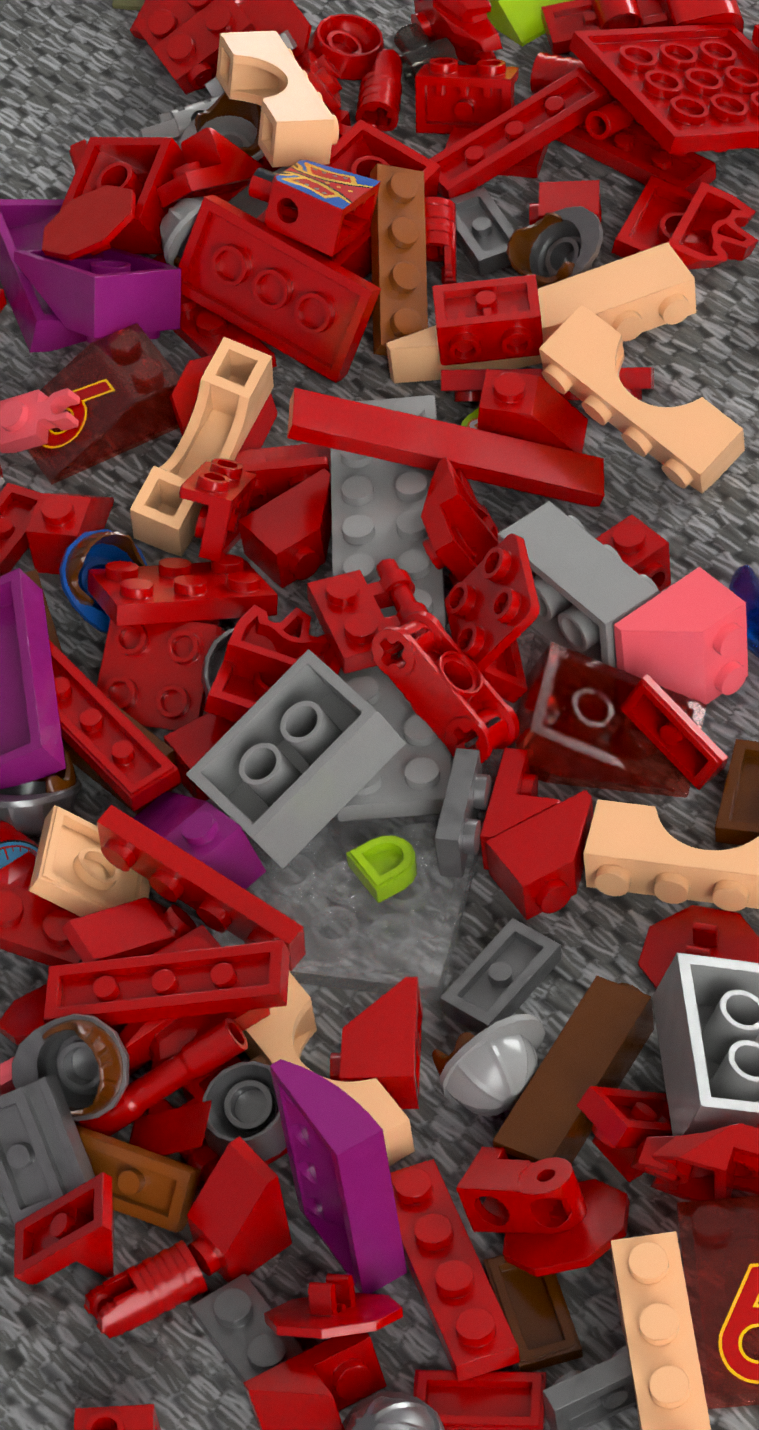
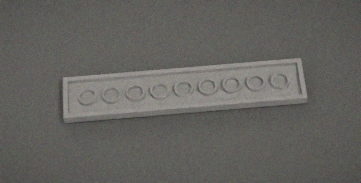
[331,395,452,822]

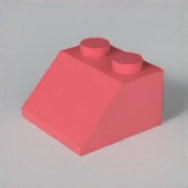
[614,567,748,705]

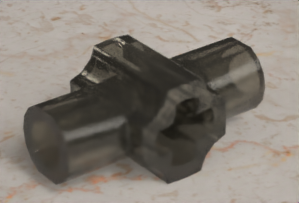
[394,23,460,91]

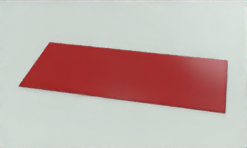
[129,1100,212,1156]

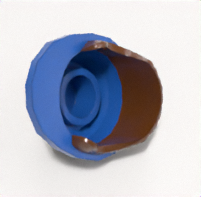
[59,529,148,633]

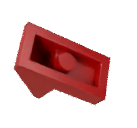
[156,127,264,208]
[480,747,560,870]
[576,1086,672,1182]
[14,1172,114,1285]
[243,1332,387,1430]

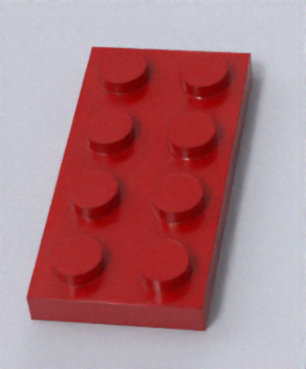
[178,195,381,383]

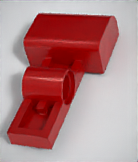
[541,0,744,54]

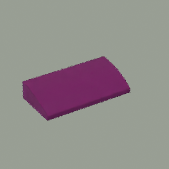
[0,199,87,353]
[0,568,66,790]
[270,1059,407,1294]

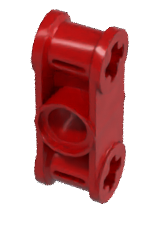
[371,611,520,763]

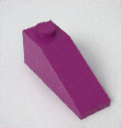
[134,791,266,890]

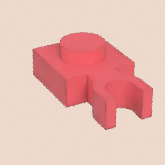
[0,388,80,453]

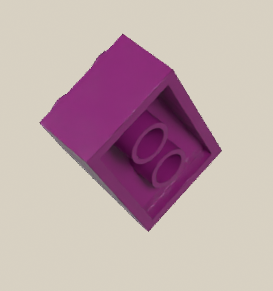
[14,247,181,345]

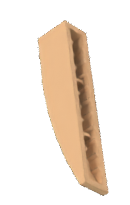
[386,242,696,384]

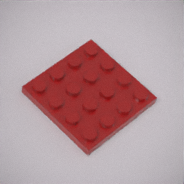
[569,23,759,155]

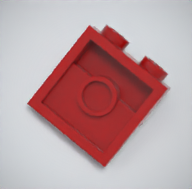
[134,0,257,95]

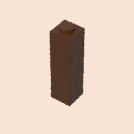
[492,976,654,1164]

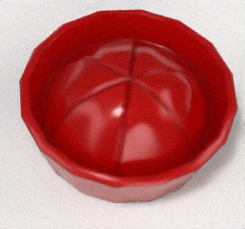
[307,14,385,80]

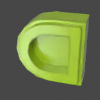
[346,836,417,903]

